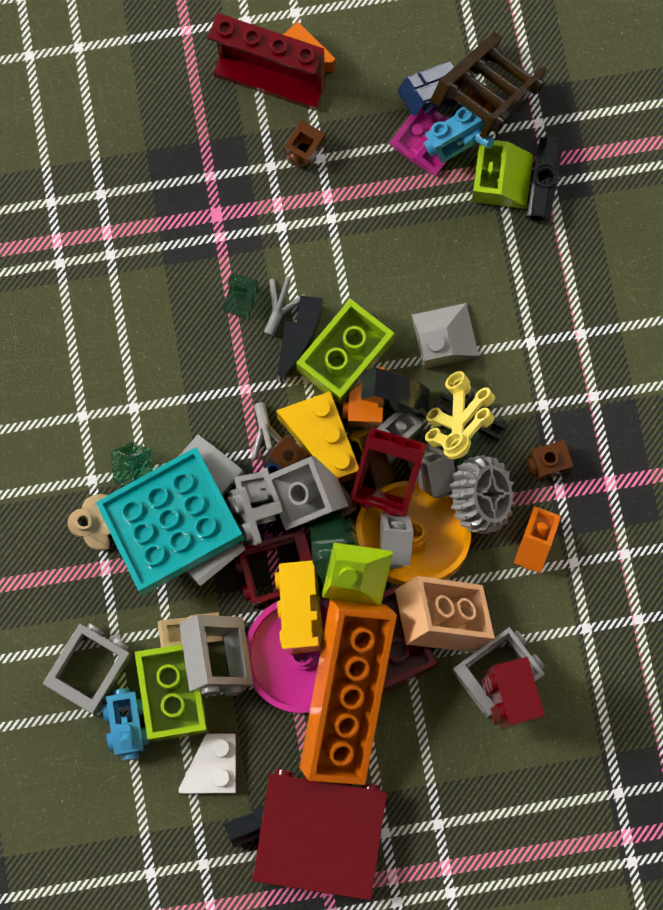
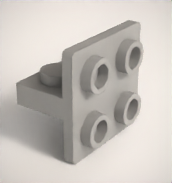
[226,487,283,546]

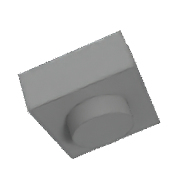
[234,468,274,505]

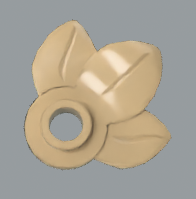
[68,494,111,550]

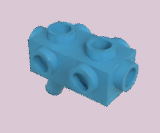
[423,107,494,163]
[102,688,150,761]

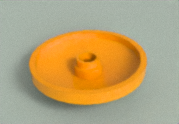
[355,481,471,586]

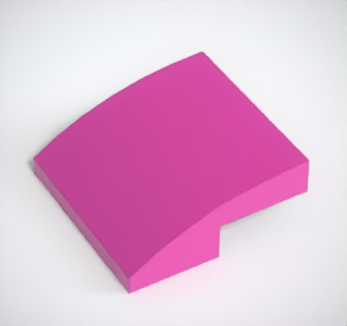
[388,111,450,176]

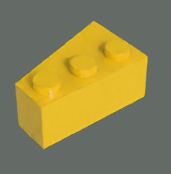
[276,392,359,484]
[275,560,323,654]

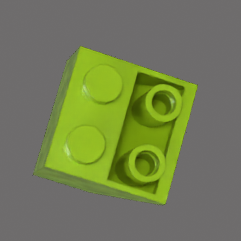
[472,140,534,209]

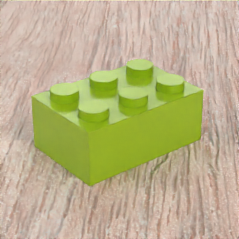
[296,299,395,406]
[135,644,208,742]

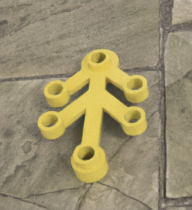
[425,371,495,459]

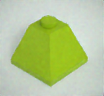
[322,543,393,606]

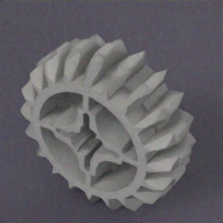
[449,456,516,534]

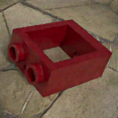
[350,428,427,517]
[234,529,320,608]

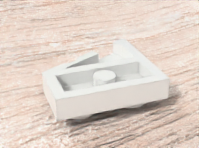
[179,734,236,794]

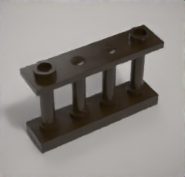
[430,32,547,139]

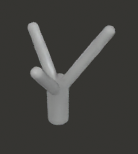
[264,276,305,336]
[252,402,282,459]

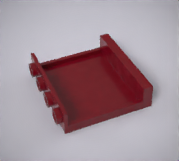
[207,13,325,111]
[251,769,387,900]

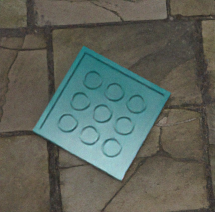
[96,447,245,596]

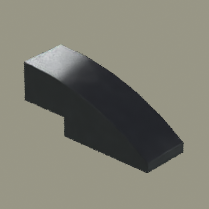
[277,295,323,383]
[361,368,430,418]

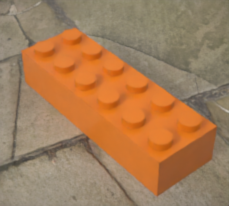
[300,599,397,785]

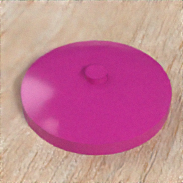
[246,599,329,714]

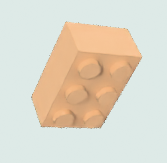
[395,576,495,652]

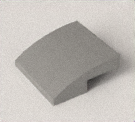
[179,434,244,497]

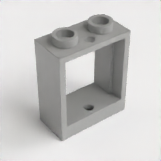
[179,615,253,697]
[42,623,132,716]
[452,627,545,718]

